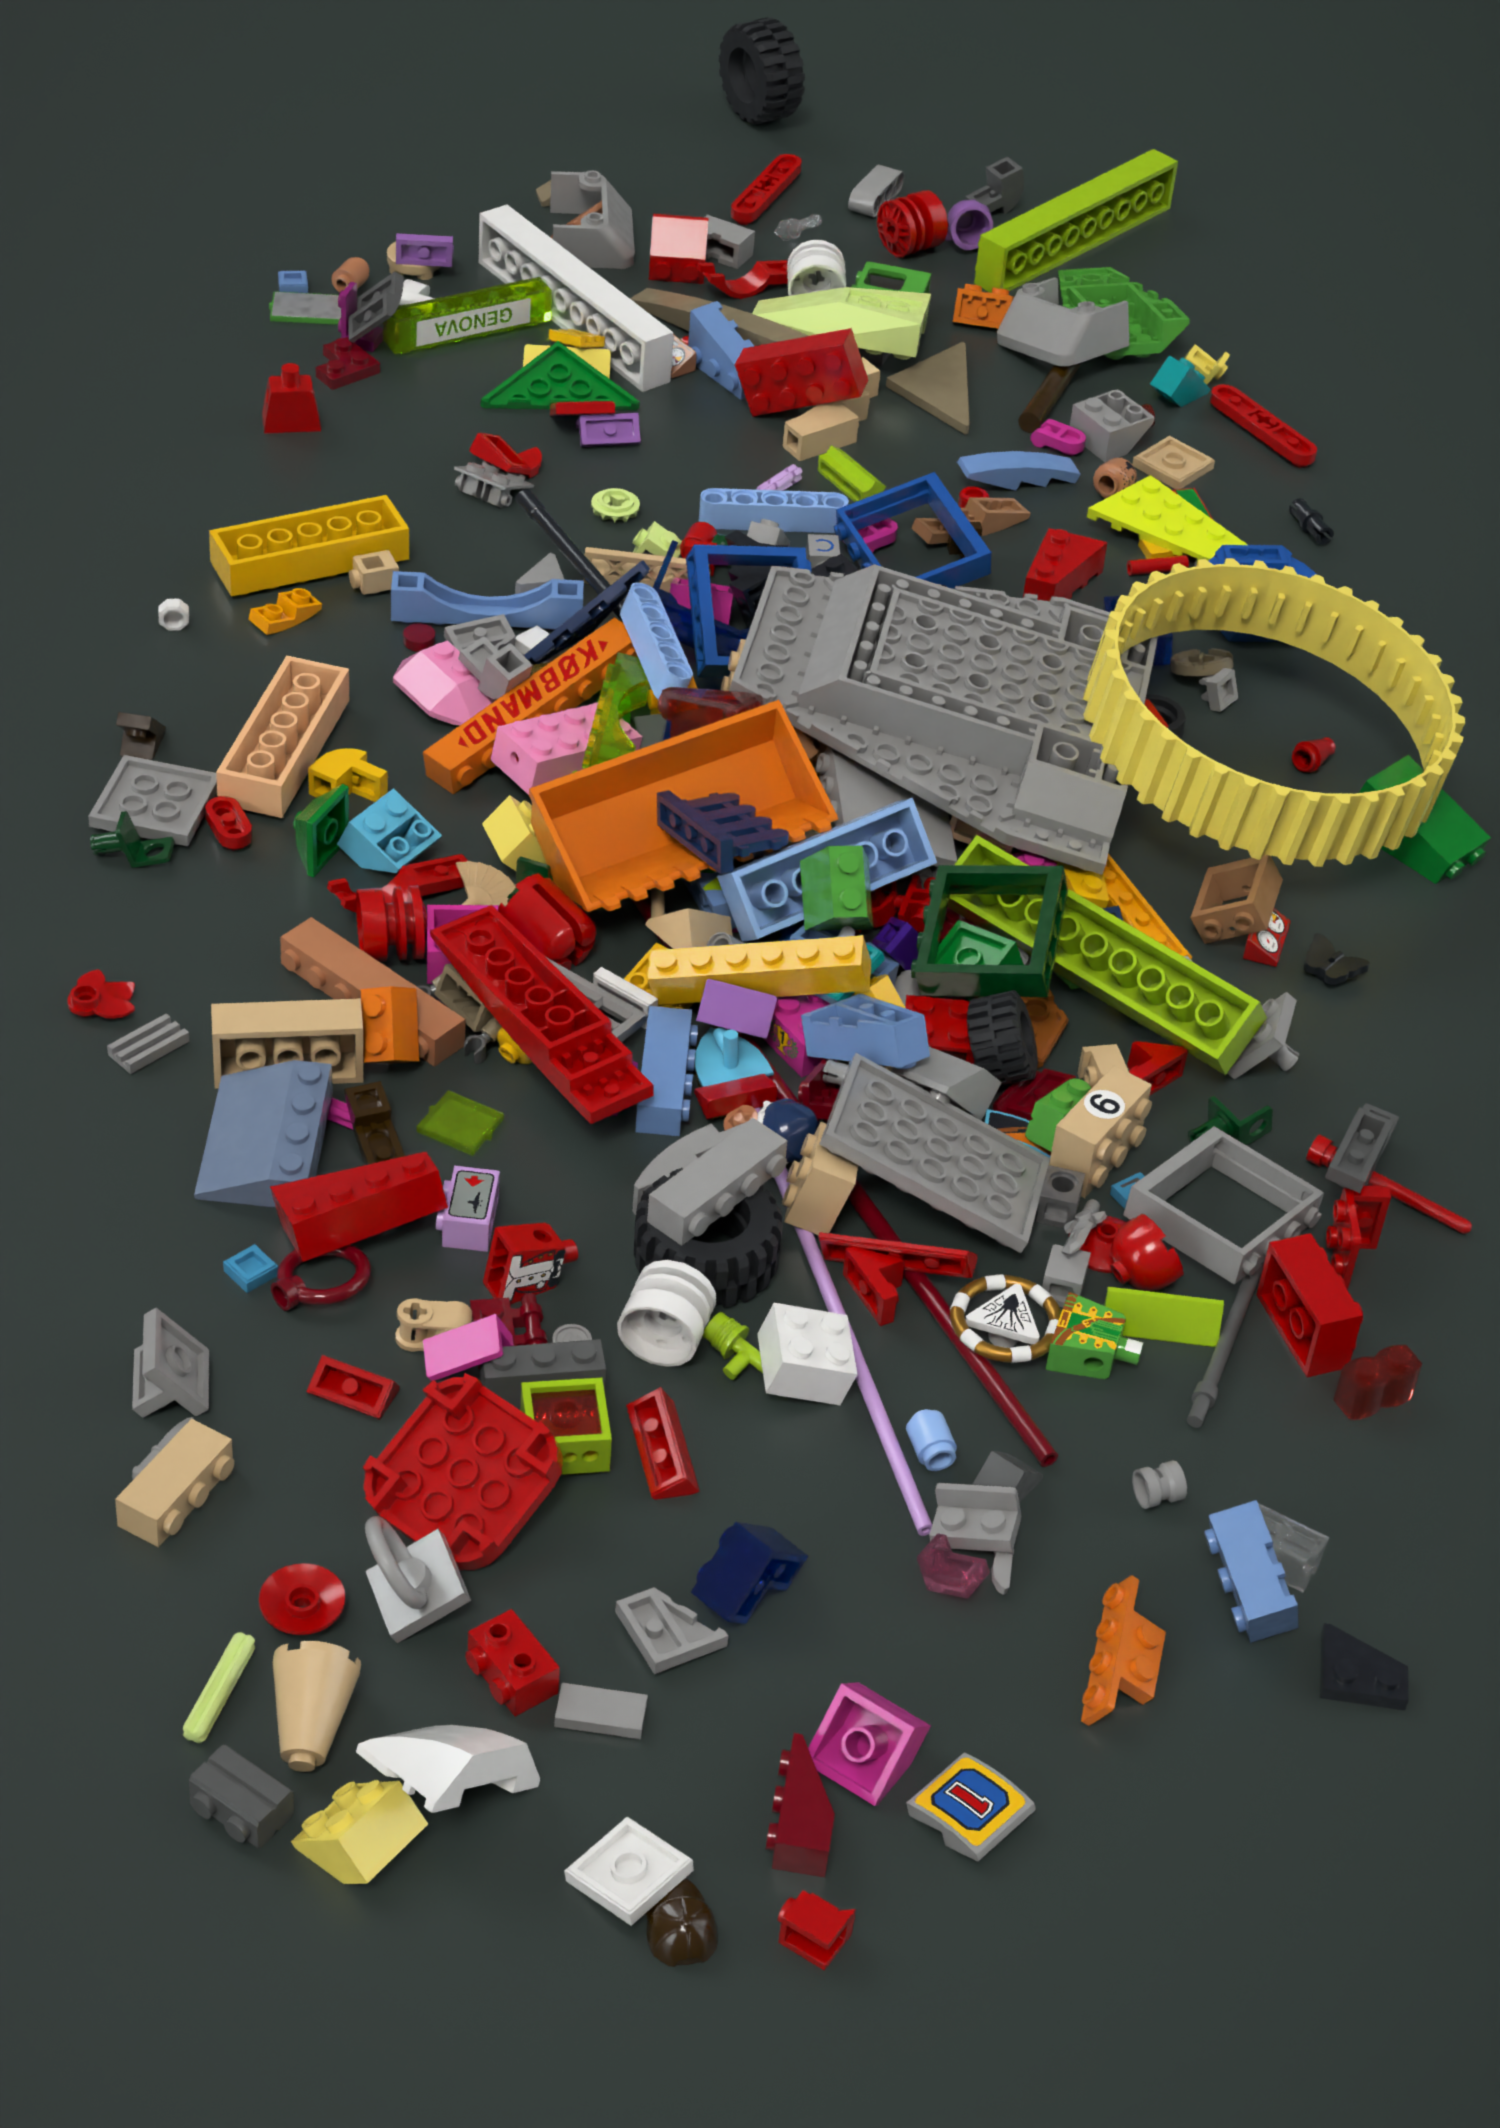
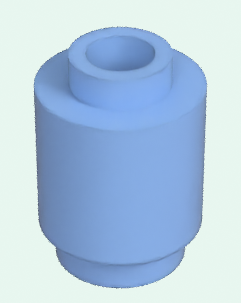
[906,1409,957,1471]

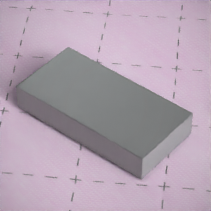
[554,1683,648,1739]

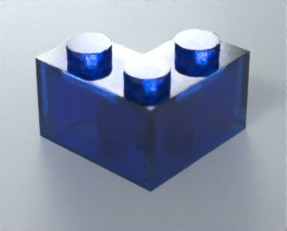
[691,1522,808,1624]

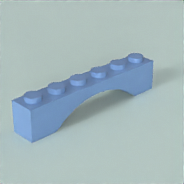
[391,571,584,629]

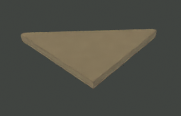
[886,342,970,435]

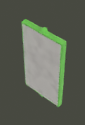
[269,291,358,325]

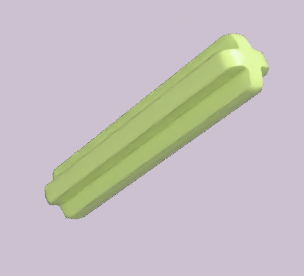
[183,1632,255,1743]

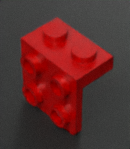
[1326,1185,1391,1289]

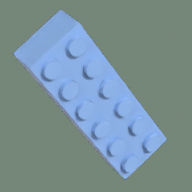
[717,798,937,942]

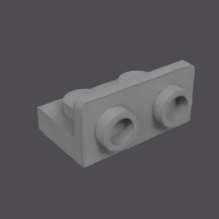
[929,1483,1022,1553]

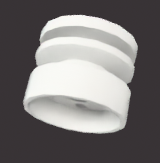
[787,240,846,296]
[617,1260,716,1367]

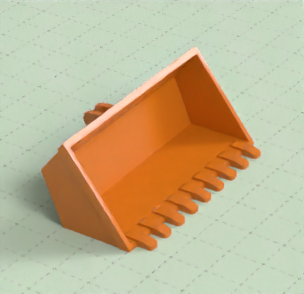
[529,700,839,912]

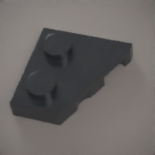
[1320,1623,1409,1711]

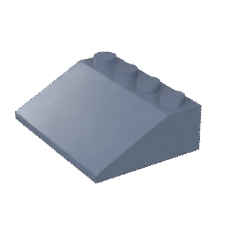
[194,1060,333,1207]

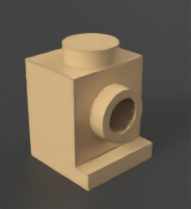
[349,550,399,595]
[1077,1044,1129,1088]

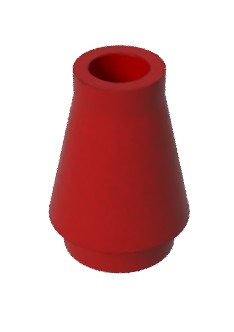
[1292,737,1336,772]

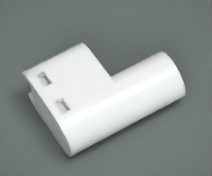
[399,279,438,316]

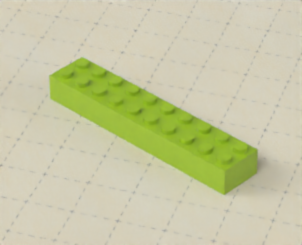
[974,149,1178,293]
[947,835,1267,1075]

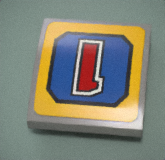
[906,1752,1036,1861]

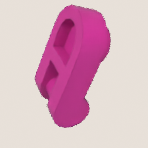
[1030,419,1086,456]
[842,518,898,553]

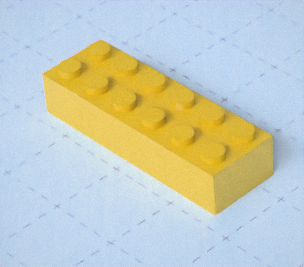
[209,495,409,596]

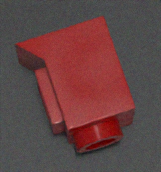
[777,1890,856,1971]

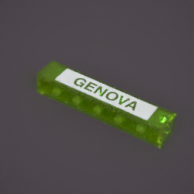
[383,277,552,354]

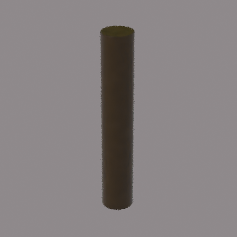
[1018,362,1082,433]

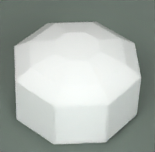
[158,599,189,631]

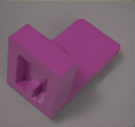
[338,282,384,352]

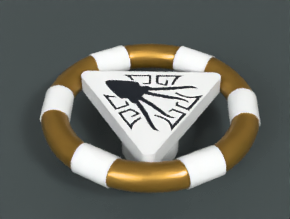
[950,1274,1062,1363]

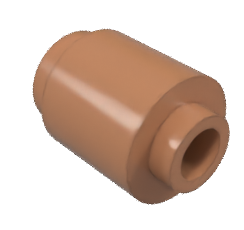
[331,257,370,293]

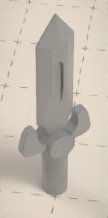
[1062,1199,1107,1254]

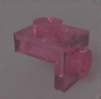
[917,1533,990,1598]

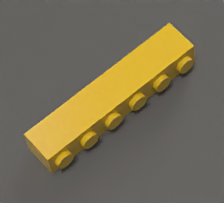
[647,935,871,1005]

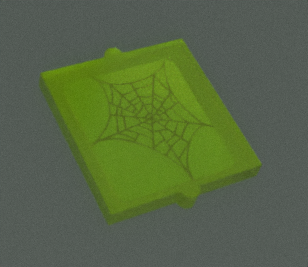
[416,1090,504,1156]

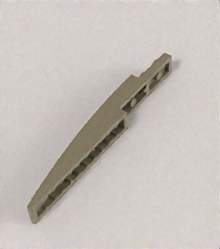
[630,288,808,346]

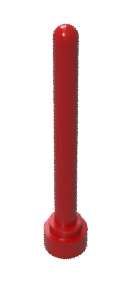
[1306,1134,1472,1234]

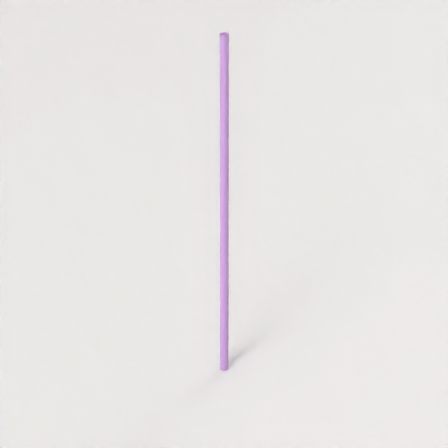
[755,1107,932,1536]

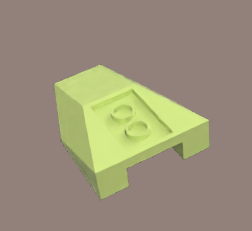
[752,287,931,360]

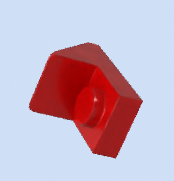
[1127,1041,1188,1095]
[843,1246,905,1326]

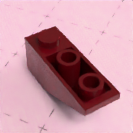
[766,1733,835,1878]

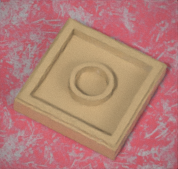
[1132,436,1215,489]

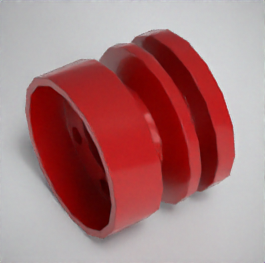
[877,190,948,257]
[356,885,427,962]

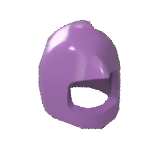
[945,199,993,250]

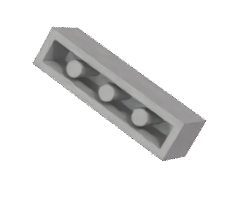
[647,1118,788,1246]

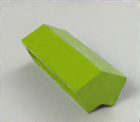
[818,445,886,502]

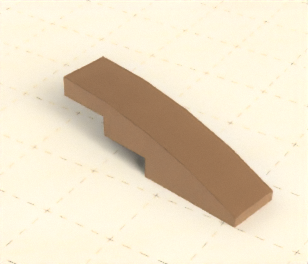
[911,497,1031,544]

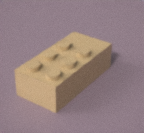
[211,998,363,1088]

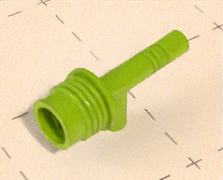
[703,1312,763,1380]

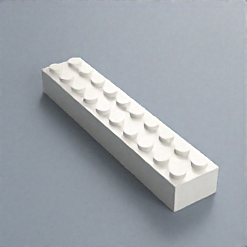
[479,205,674,392]

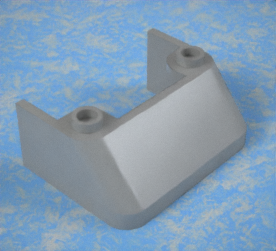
[550,171,635,269]
[997,277,1129,366]

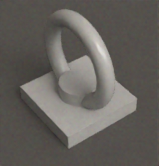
[365,1516,471,1643]

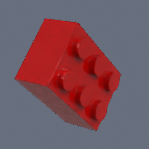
[1256,1233,1363,1378]

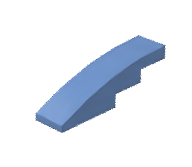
[957,451,1081,491]

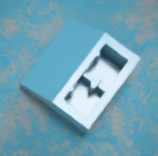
[337,788,442,873]

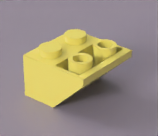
[482,795,547,871]
[291,1780,428,1884]

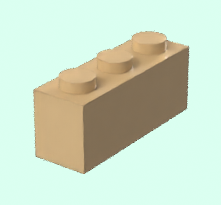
[115,1418,234,1547]

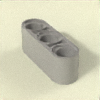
[848,164,904,218]

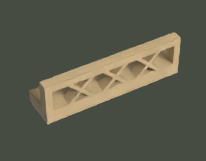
[583,547,711,593]

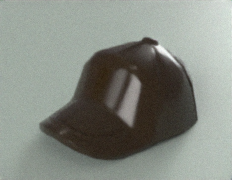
[646,1878,718,1967]

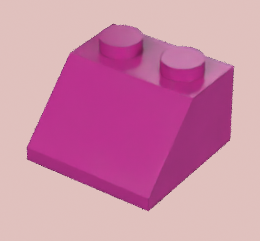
[808,1682,931,1806]

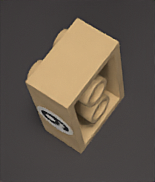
[1049,1065,1152,1198]

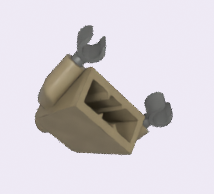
[416,964,502,1064]

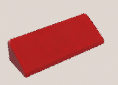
[626,1387,700,1500]

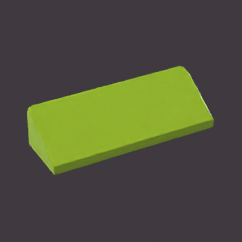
[1104,1287,1224,1347]

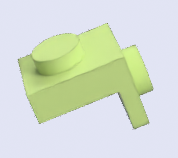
[632,521,682,558]

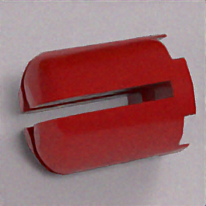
[498,873,597,970]

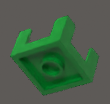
[929,920,1024,1001]

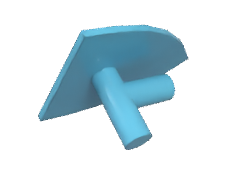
[695,1027,774,1087]

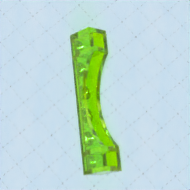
[582,652,650,769]

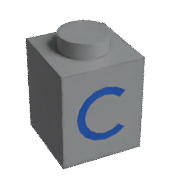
[806,534,840,569]

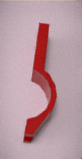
[697,260,788,299]
[327,854,468,912]

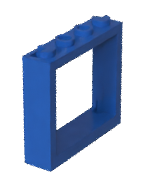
[834,472,991,589]
[686,544,811,678]

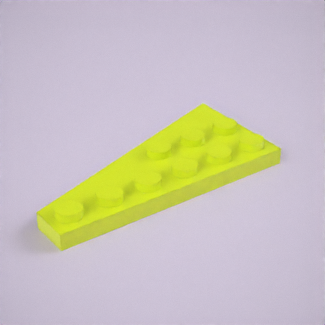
[1087,475,1247,564]

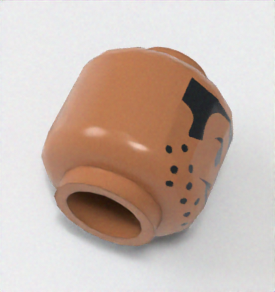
[1093,458,1137,499]

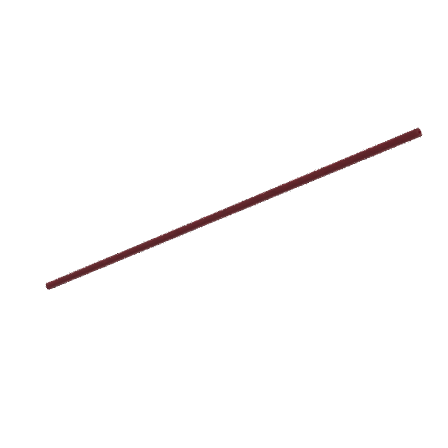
[628,896,1058,1467]

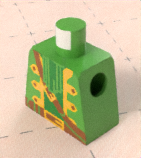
[1045,1292,1144,1379]

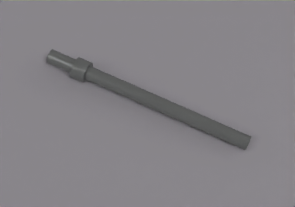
[1187,1264,1263,1428]

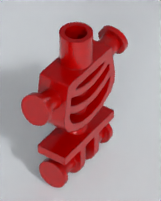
[854,875,936,936]

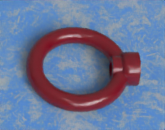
[271,1244,371,1311]

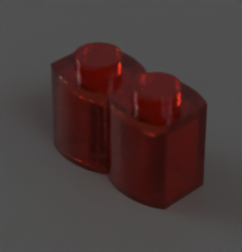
[1334,1345,1422,1420]

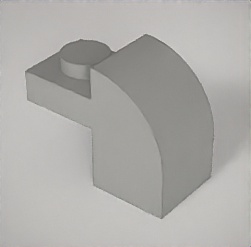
[458,636,533,699]

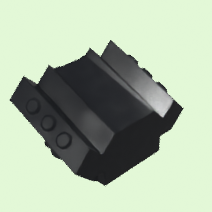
[725,530,791,632]

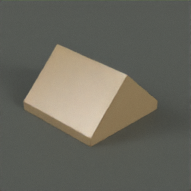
[645,908,733,949]

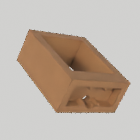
[1190,854,1283,944]

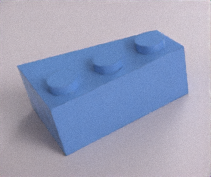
[688,301,754,400]
[801,994,930,1069]

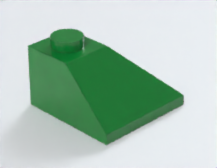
[293,784,349,878]

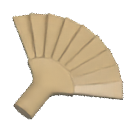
[456,861,516,908]

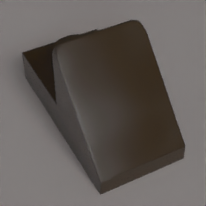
[116,712,166,760]

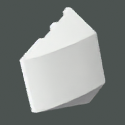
[356,1725,540,1813]

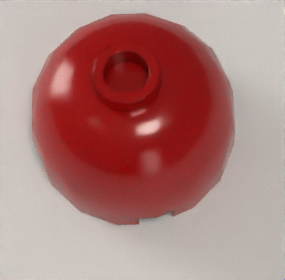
[1110,1214,1184,1292]

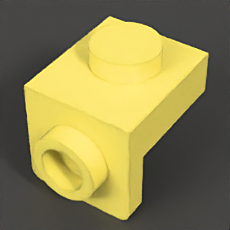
[1184,344,1230,385]

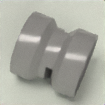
[1132,1460,1187,1509]

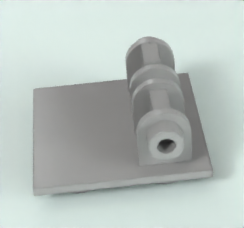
[454,461,535,508]

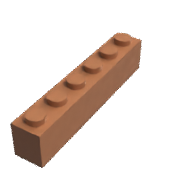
[280,917,466,1067]

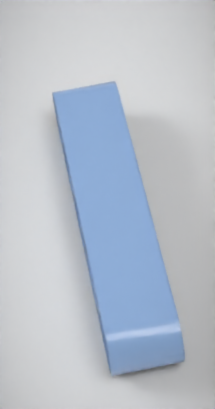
[699,488,849,533]
[620,583,693,705]

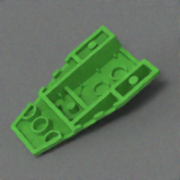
[1058,267,1190,359]

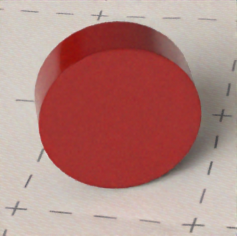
[958,487,989,508]

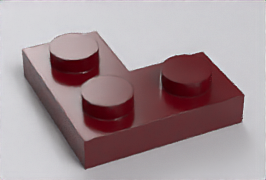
[315,337,380,390]

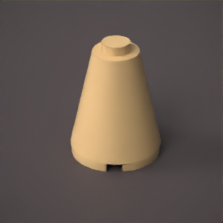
[272,1641,361,1772]

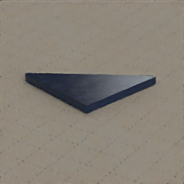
[523,560,650,670]

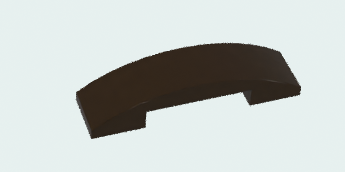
[344,1081,405,1165]

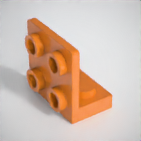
[953,284,1014,329]

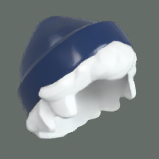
[757,1098,819,1164]

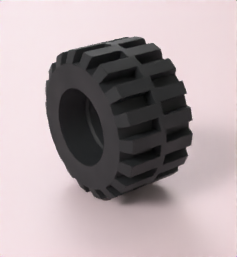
[967,990,1038,1086]

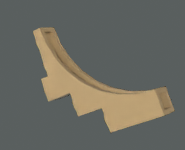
[783,357,880,461]

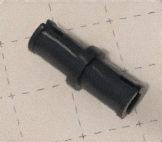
[1289,498,1334,545]

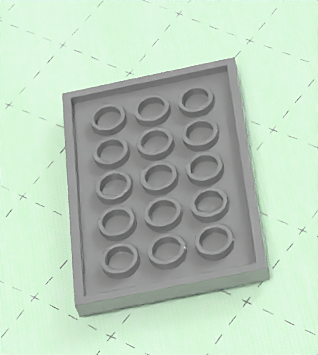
[819,1053,1050,1253]

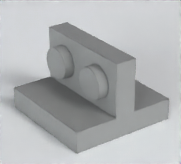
[132,1308,209,1418]

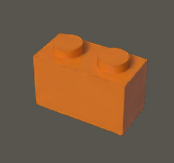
[361,986,419,1064]

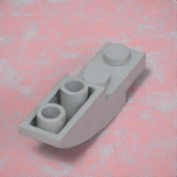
[632,1122,746,1215]

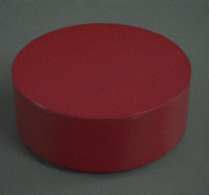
[403,623,435,652]

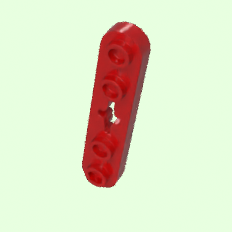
[731,154,802,225]
[1210,384,1317,467]

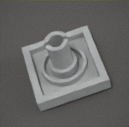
[1227,992,1299,1079]

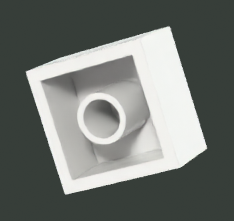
[757,1303,858,1405]

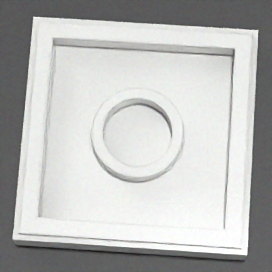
[565,1817,694,1926]

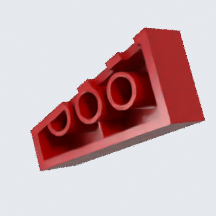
[270,1152,448,1262]

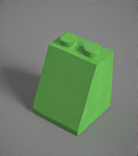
[800,846,873,931]

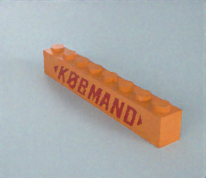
[423,617,640,795]

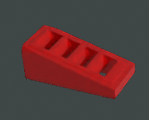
[469,433,532,475]

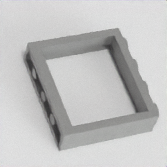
[1123,1126,1324,1285]

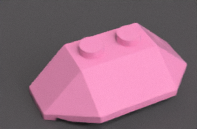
[393,640,495,726]

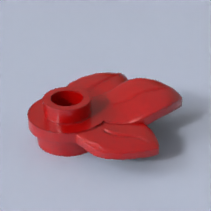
[67,969,135,1019]

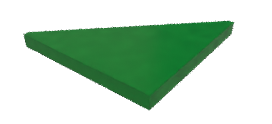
[480,341,640,411]

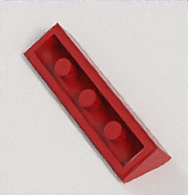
[818,1232,978,1278]

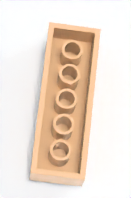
[216,656,349,818]

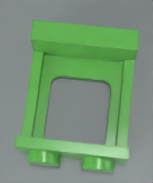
[851,261,931,294]

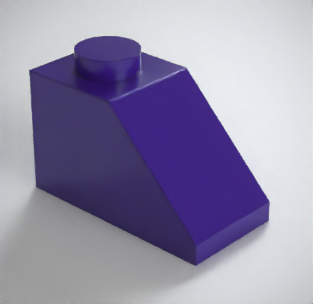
[871,917,919,971]

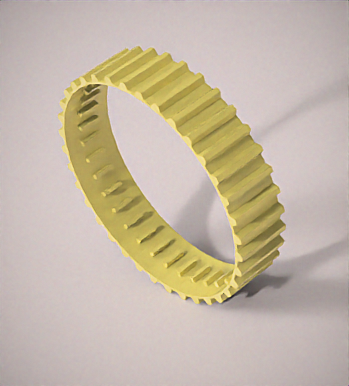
[1083,558,1465,867]

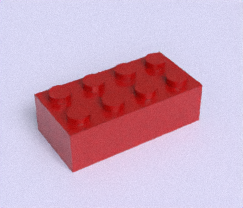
[734,328,869,416]

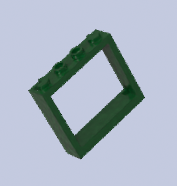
[911,865,1069,997]

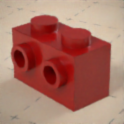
[465,1609,560,1717]

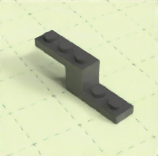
[1325,1103,1399,1193]

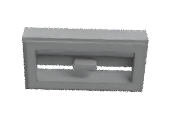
[107,1014,189,1074]

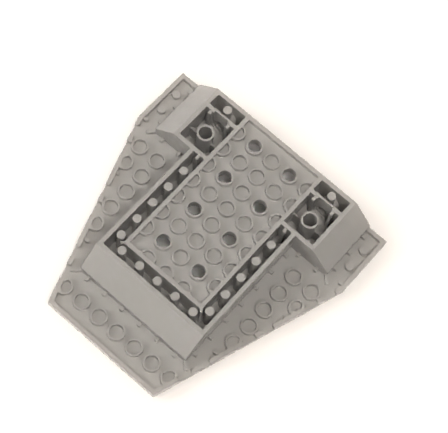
[729,564,1158,875]

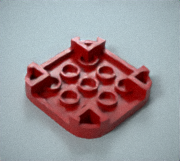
[362,1373,563,1570]

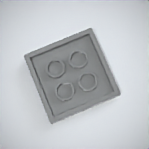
[88,755,217,846]

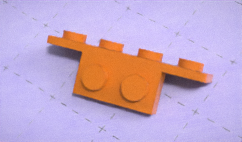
[1081,1575,1166,1726]

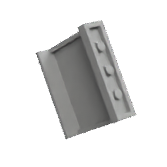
[816,746,957,878]

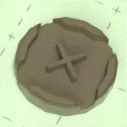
[1170,648,1234,676]

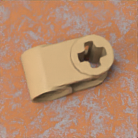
[395,1298,472,1352]

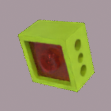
[520,1377,612,1475]

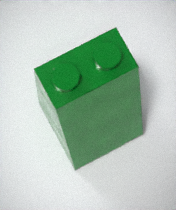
[1359,755,1491,884]

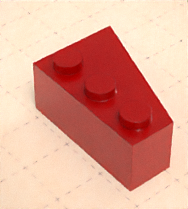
[1023,528,1108,601]

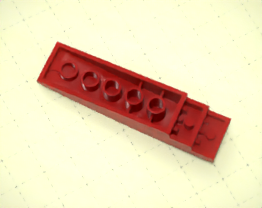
[430,905,654,1124]

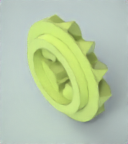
[591,488,640,522]

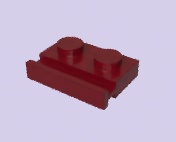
[993,1068,1076,1121]

